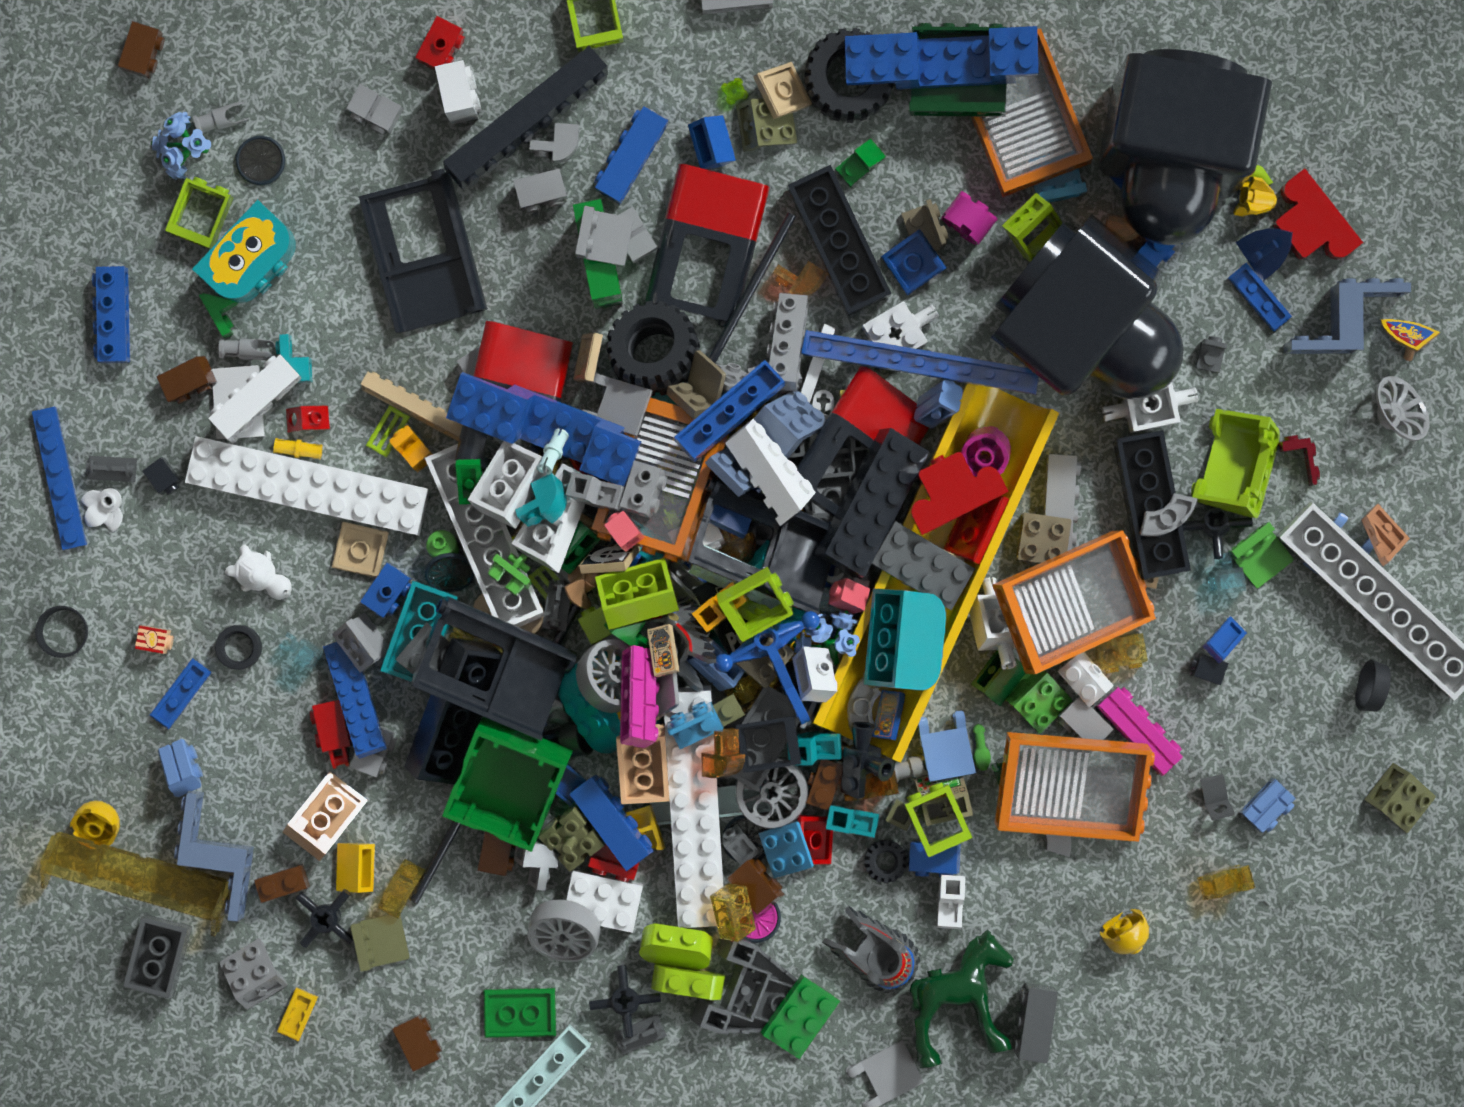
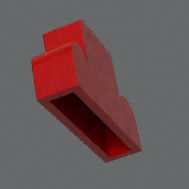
[1273,168,1364,260]
[911,452,1009,536]

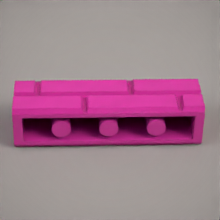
[620,645,659,748]
[1095,687,1183,776]

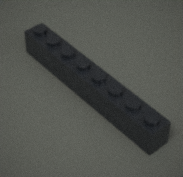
[443,46,608,190]

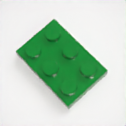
[760,974,840,1059]

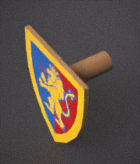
[1380,319,1440,361]

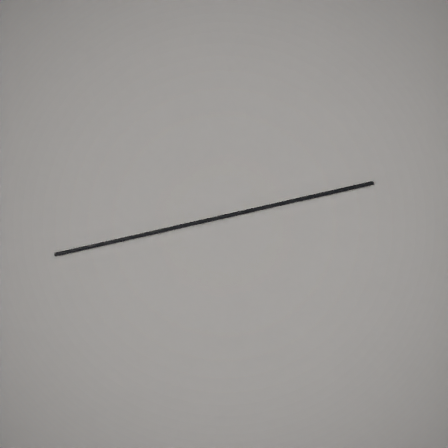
[410,212,796,904]

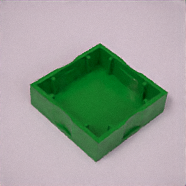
[573,199,623,309]

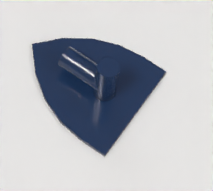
[1235,228,1293,281]

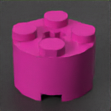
[941,191,997,245]
[962,426,1011,477]

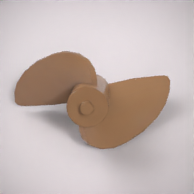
[565,559,610,609]

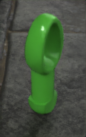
[973,724,991,771]

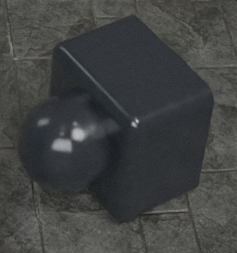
[1098,49,1272,245]
[991,214,1184,400]

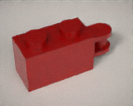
[310,700,353,769]

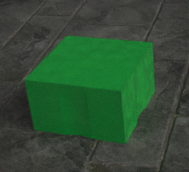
[442,716,573,852]

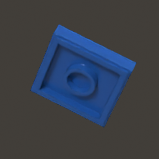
[881,229,947,295]

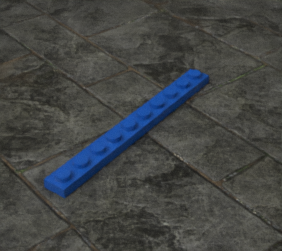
[801,330,1039,395]

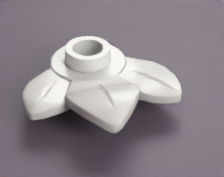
[81,488,123,532]

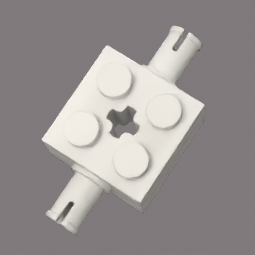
[857,301,939,365]
[1102,383,1198,433]
[969,577,1031,669]

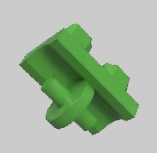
[488,553,532,596]

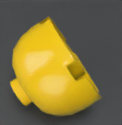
[70,800,120,848]
[1100,909,1149,954]

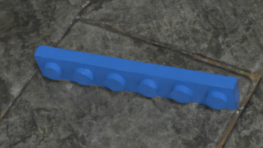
[32,406,87,550]

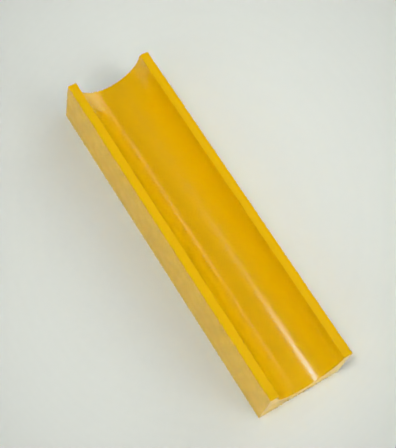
[812,383,1060,763]

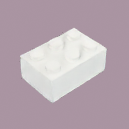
[435,60,482,125]
[468,441,548,529]
[567,869,643,933]

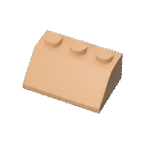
[616,724,669,804]

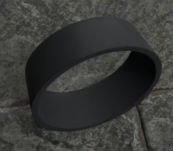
[35,606,88,658]
[1355,659,1391,712]

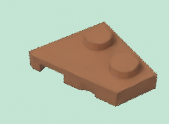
[1361,504,1410,566]

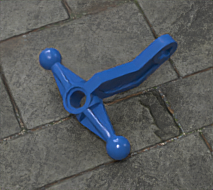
[714,611,820,725]

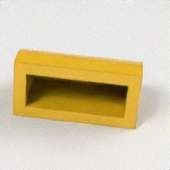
[336,843,375,893]

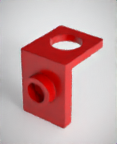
[286,406,330,433]

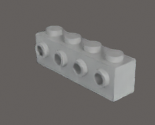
[767,293,809,392]

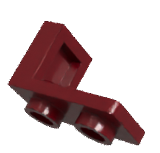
[1278,435,1320,486]

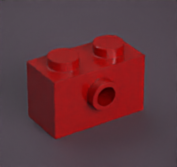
[415,16,465,71]

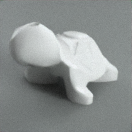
[225,545,292,600]

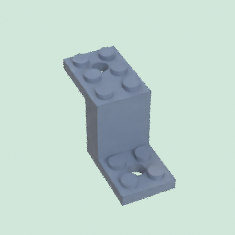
[1284,278,1411,354]
[705,391,827,497]
[174,791,254,922]

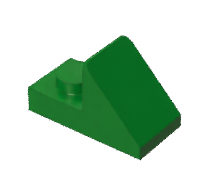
[835,139,886,187]
[199,293,238,338]
[456,459,483,505]
[604,620,650,649]

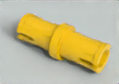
[273,438,323,460]

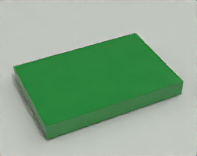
[484,988,556,1038]

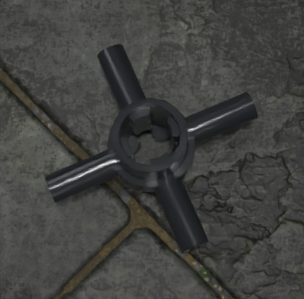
[1182,506,1253,559]
[295,889,354,948]
[589,965,661,1038]

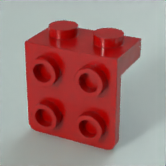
[588,843,640,882]

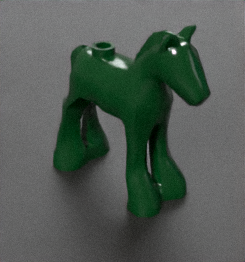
[910,929,1014,1068]

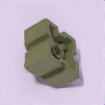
[538,803,605,872]

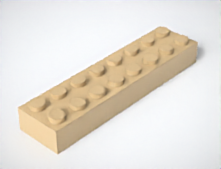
[361,372,462,442]

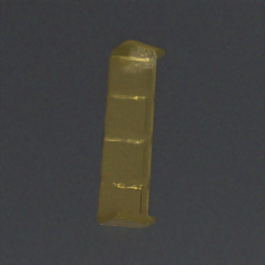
[40,832,230,937]

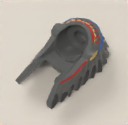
[646,596,716,692]
[822,905,920,994]

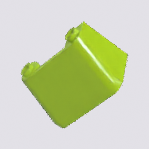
[1191,409,1280,518]

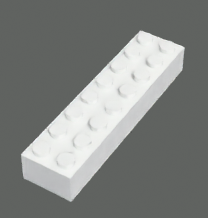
[425,444,545,627]

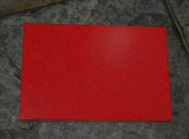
[943,496,1009,565]

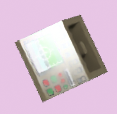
[914,775,973,826]

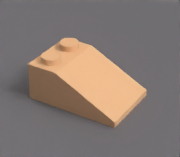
[283,772,367,861]

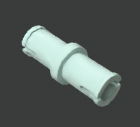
[537,429,569,475]

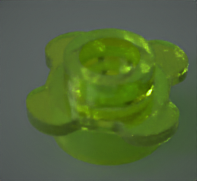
[721,78,748,105]

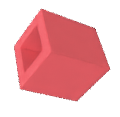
[604,511,645,552]
[828,578,870,614]

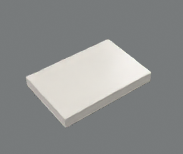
[212,365,265,440]

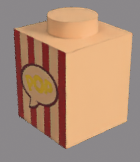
[135,625,174,654]

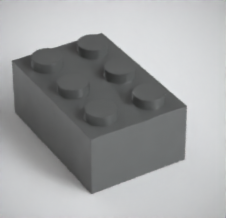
[123,914,192,999]
[1012,983,1058,1064]

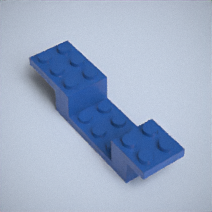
[845,26,1039,89]
[446,372,642,487]

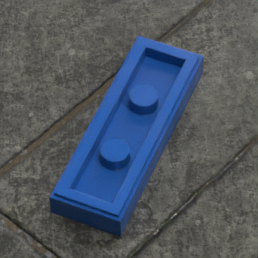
[1227,263,1292,332]
[150,658,212,729]

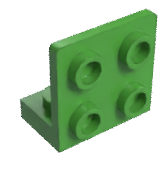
[1228,522,1294,588]
[1006,670,1072,733]

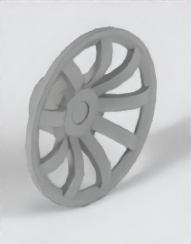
[1376,376,1430,441]

